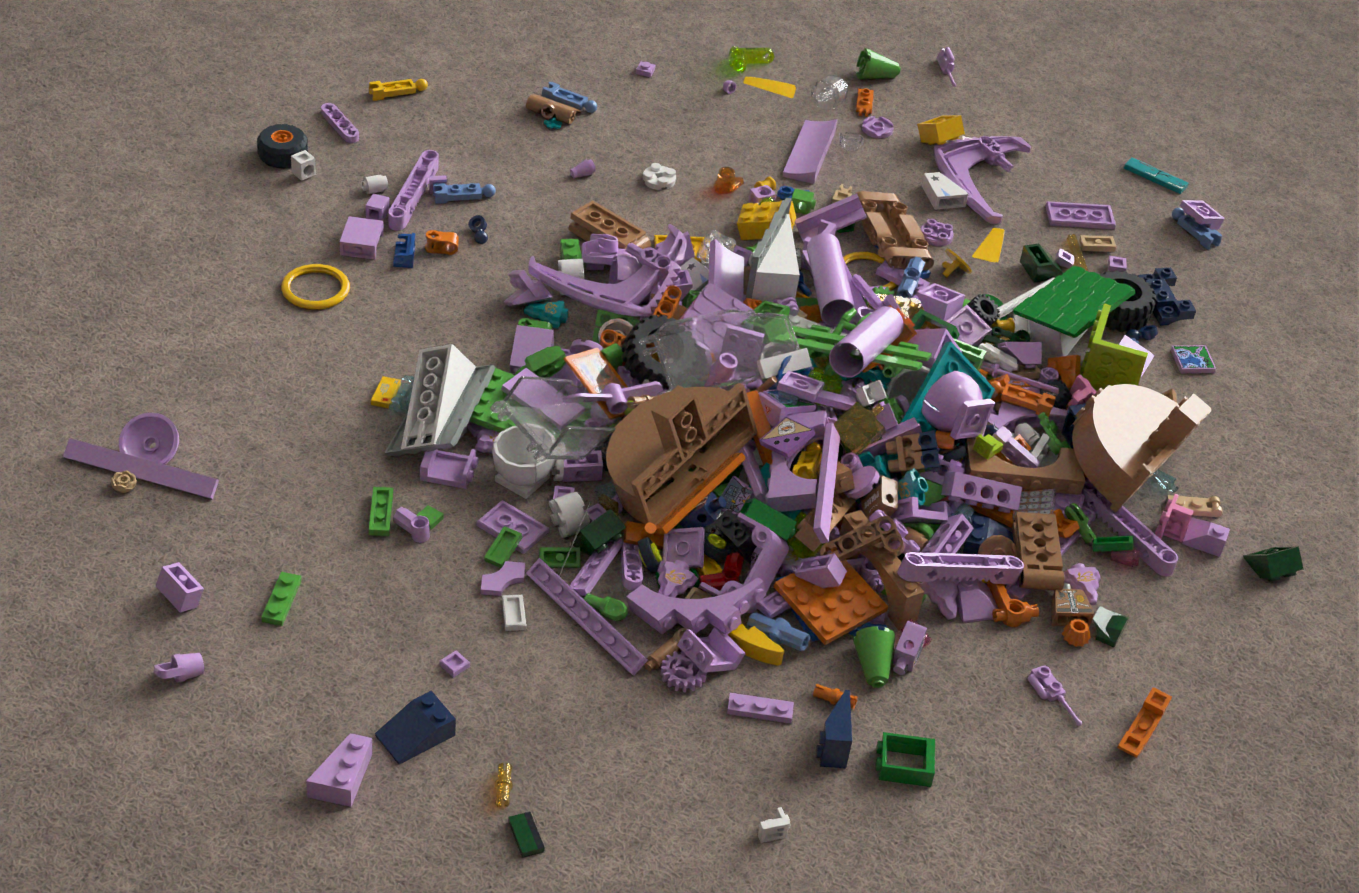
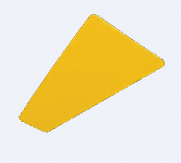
[743,76,796,98]
[972,228,1005,262]

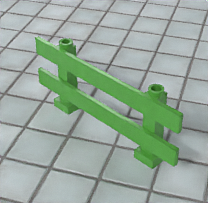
[774,324,932,378]

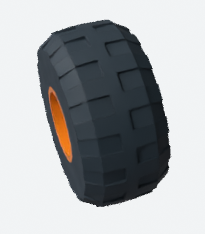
[257,124,308,168]

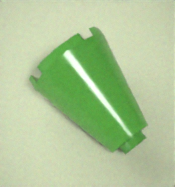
[856,48,901,79]
[853,626,895,688]

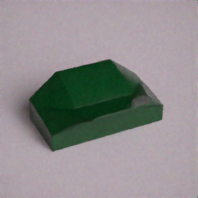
[1092,606,1130,648]

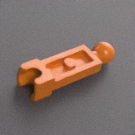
[990,381,1056,417]

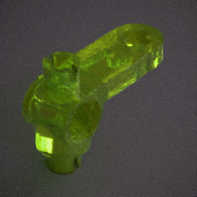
[729,46,775,73]

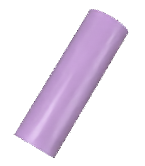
[807,233,855,327]
[829,306,904,377]

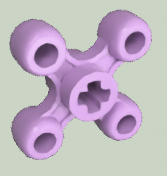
[869,509,920,555]

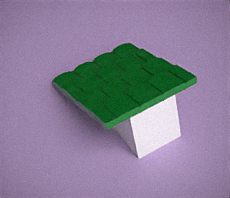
[1013,266,1135,357]

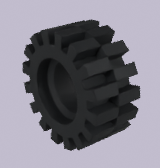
[967,294,1000,327]

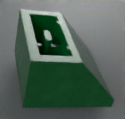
[1020,243,1063,282]

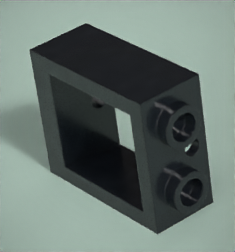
[713,509,757,565]

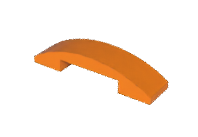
[1117,687,1172,758]

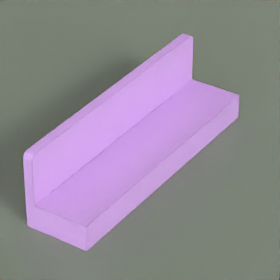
[795,193,867,243]
[843,418,922,457]

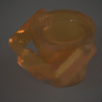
[714,167,744,194]

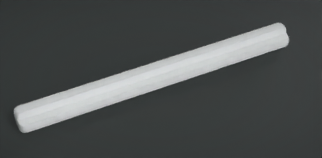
[997,277,1055,319]

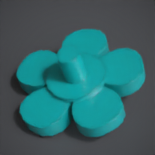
[544,118,562,129]

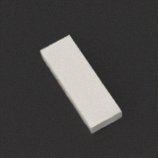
[757,348,812,379]

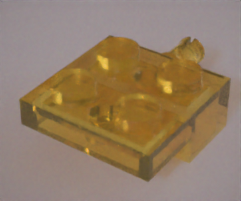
[834,401,886,455]

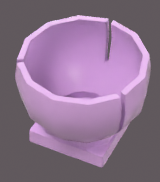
[608,253,659,306]
[922,371,995,439]

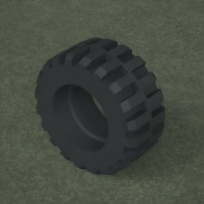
[1100,271,1156,332]
[622,315,697,390]

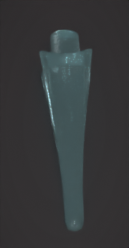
[1152,469,1178,493]

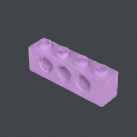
[941,472,1022,513]
[921,514,974,554]

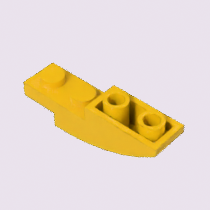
[727,624,784,666]

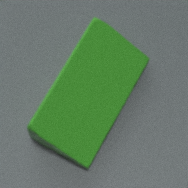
[539,547,580,568]

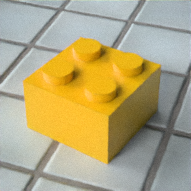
[917,115,965,145]

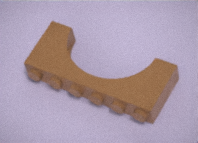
[963,438,1085,495]
[838,510,924,631]

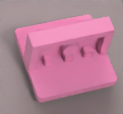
[1067,375,1097,411]
[1155,494,1194,542]

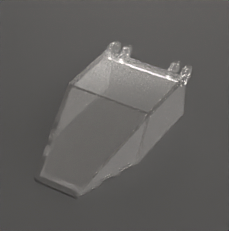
[639,308,800,395]
[490,376,626,462]

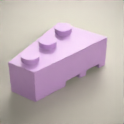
[306,733,372,807]

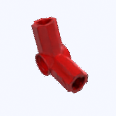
[699,553,744,592]

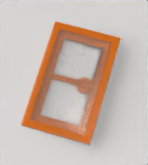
[563,348,628,420]

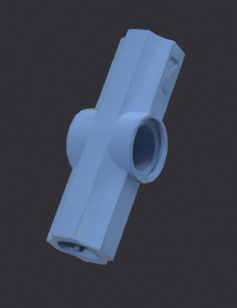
[897,256,925,301]
[747,613,810,651]

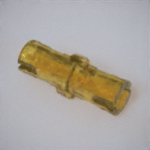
[495,763,513,807]

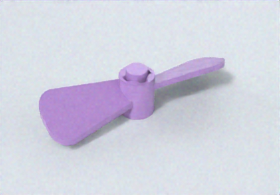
[562,381,663,414]

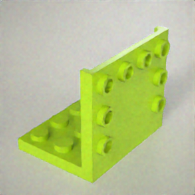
[1080,304,1148,391]

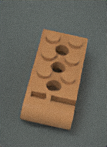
[568,200,651,249]
[1012,512,1064,590]

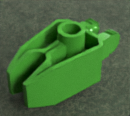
[515,346,566,381]

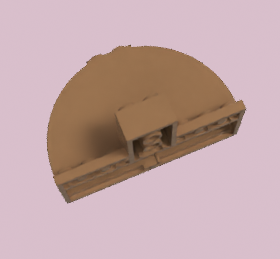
[606,383,757,526]
[1072,384,1211,513]

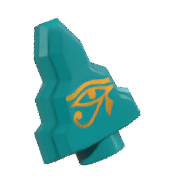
[524,301,569,329]
[898,468,928,507]

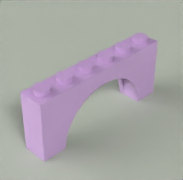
[765,411,829,512]

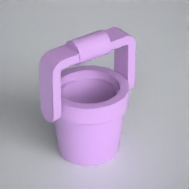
[704,353,738,388]
[154,653,204,683]

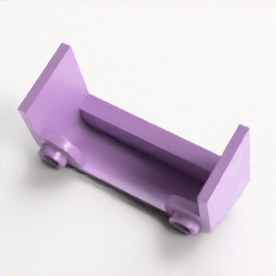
[698,513,788,613]

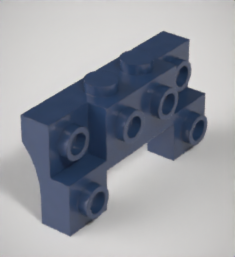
[1137,267,1196,326]

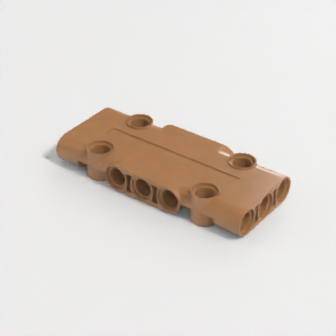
[857,191,934,270]

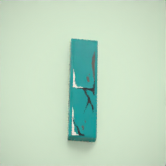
[1124,157,1189,194]

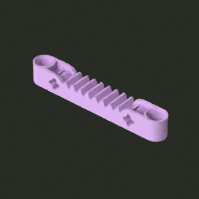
[388,150,439,231]
[1081,477,1178,576]
[897,552,1024,584]

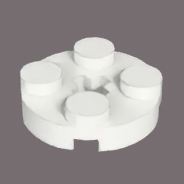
[643,163,676,190]

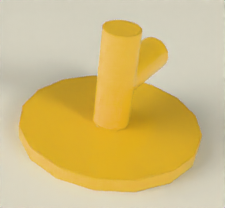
[942,248,972,278]

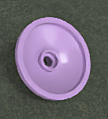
[119,413,179,464]

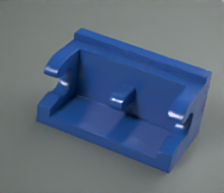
[393,233,415,268]

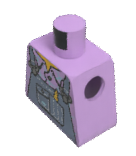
[721,476,758,517]
[893,621,927,675]

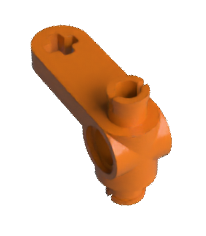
[987,580,1039,627]

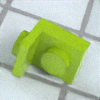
[973,434,1004,460]

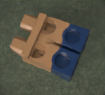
[885,430,941,476]

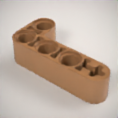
[820,516,905,562]

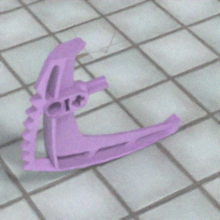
[934,136,1031,224]
[528,224,687,317]

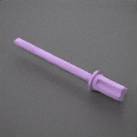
[974,361,1059,394]

